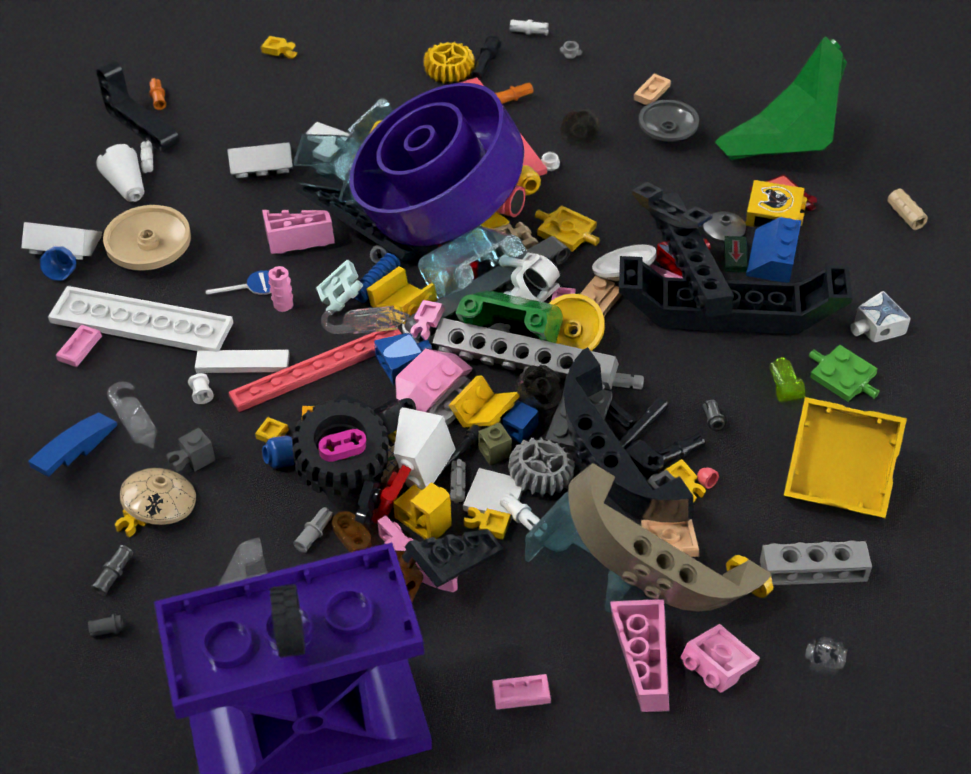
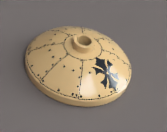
[120,468,196,525]

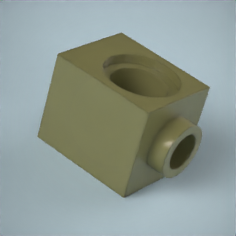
[479,422,512,466]

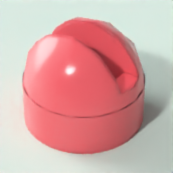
[697,467,719,489]

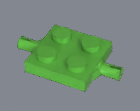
[809,345,879,402]

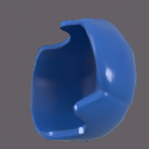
[40,246,76,281]

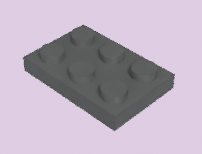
[545,390,613,451]

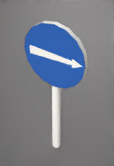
[206,270,271,295]

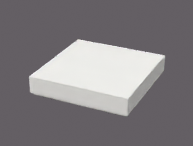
[463,468,523,523]

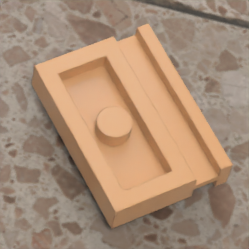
[580,275,622,316]

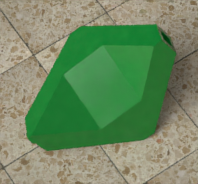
[715,36,847,160]

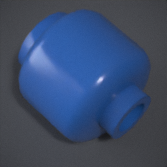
[262,435,294,469]

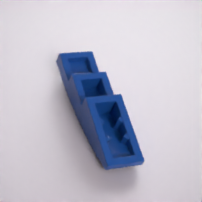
[28,413,118,477]

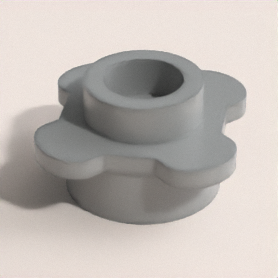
[560,41,582,59]

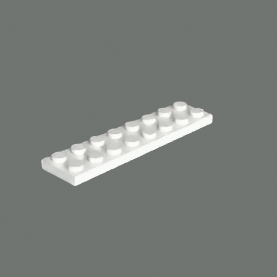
[48,286,233,352]

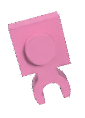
[410,300,445,340]

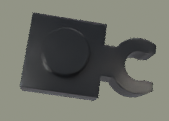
[355,480,384,524]

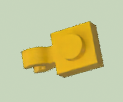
[261,36,297,59]

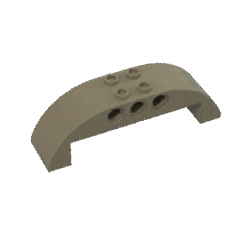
[568,463,771,611]

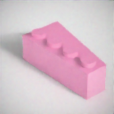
[610,599,669,712]

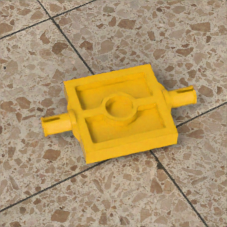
[535,205,600,252]

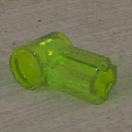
[770,357,805,402]

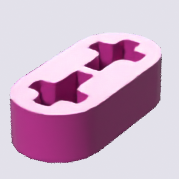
[319,429,366,462]

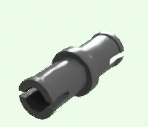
[91,545,134,596]

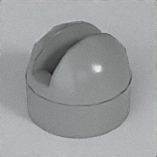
[370,245,387,263]

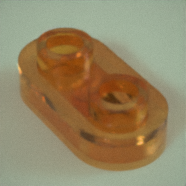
[332,511,372,552]

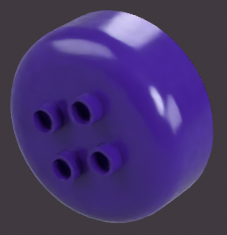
[349,83,524,246]

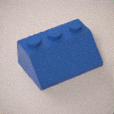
[746,217,801,283]

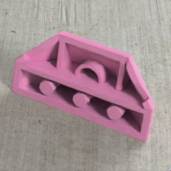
[395,349,473,413]

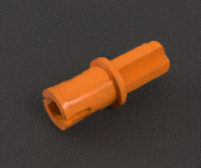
[149,78,166,110]
[495,82,533,104]

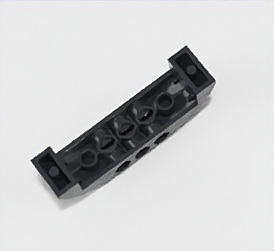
[564,347,693,522]

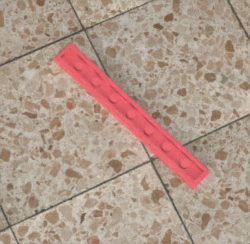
[229,324,402,412]

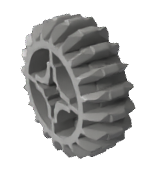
[508,437,575,496]

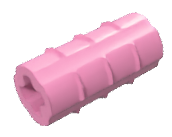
[268,266,293,312]

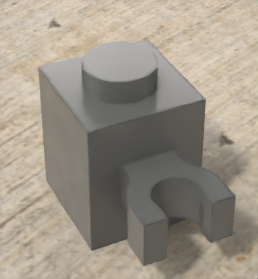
[166,428,215,472]

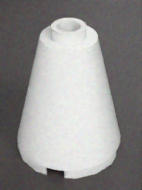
[96,144,144,202]

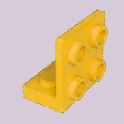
[448,375,520,427]

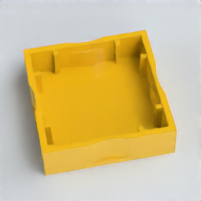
[784,397,907,518]

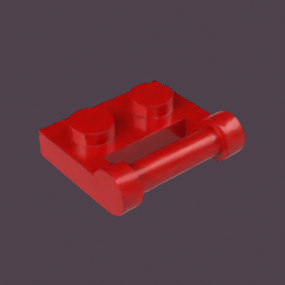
[372,465,411,524]

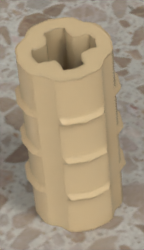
[887,189,928,230]

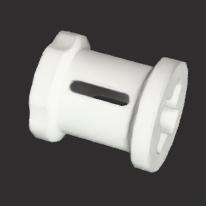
[188,373,214,404]

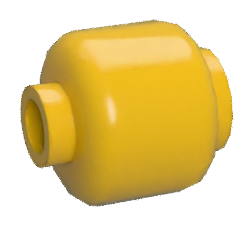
[517,165,541,196]

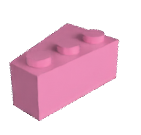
[262,210,335,254]

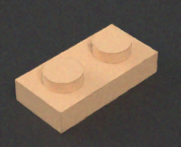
[634,74,671,105]

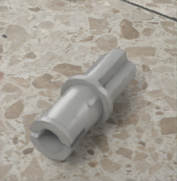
[293,507,333,553]

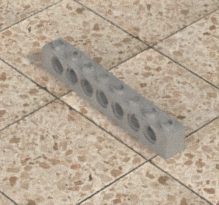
[432,318,619,390]

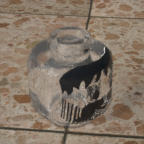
[805,636,847,675]

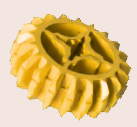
[423,41,475,83]

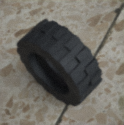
[270,584,305,658]

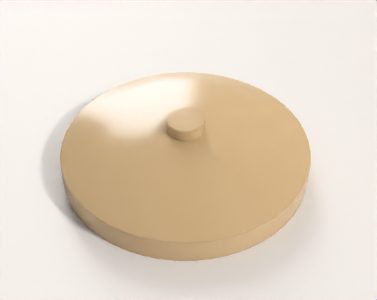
[103,205,191,270]

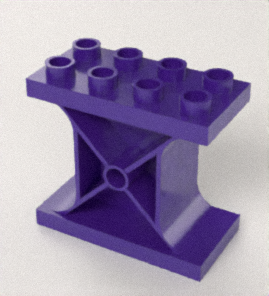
[154,543,432,774]

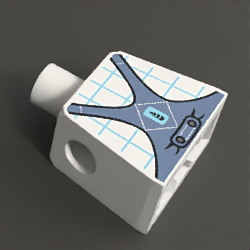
[850,291,910,342]

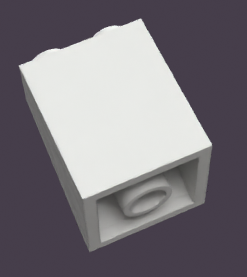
[394,407,456,490]

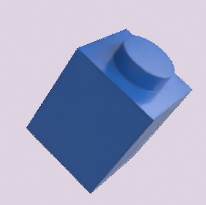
[503,401,539,443]

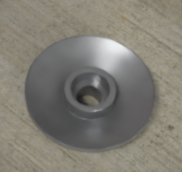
[703,211,746,242]

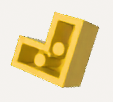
[393,482,452,539]

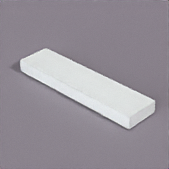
[195,350,289,373]

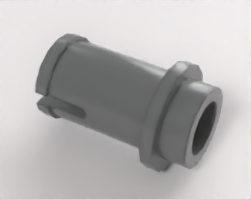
[703,400,726,430]
[88,614,124,638]

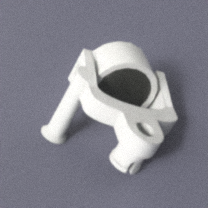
[499,253,560,302]

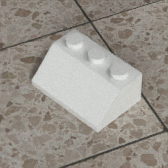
[228,143,293,178]
[21,222,102,260]

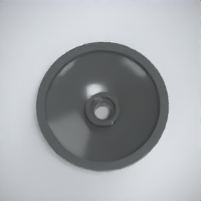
[639,100,699,142]

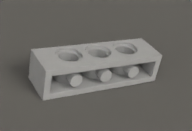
[760,540,872,585]

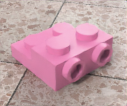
[680,624,760,693]

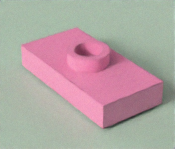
[56,325,102,367]
[492,674,551,710]

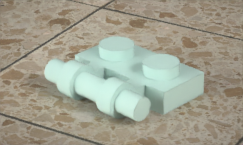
[316,260,363,315]

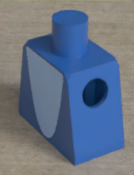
[374,333,432,385]

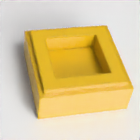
[255,417,289,442]

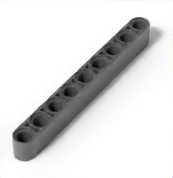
[404,236,570,342]

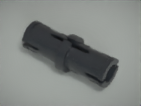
[657,433,705,466]

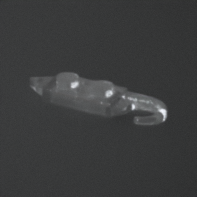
[321,306,410,334]
[107,381,158,448]

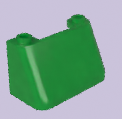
[456,291,563,343]

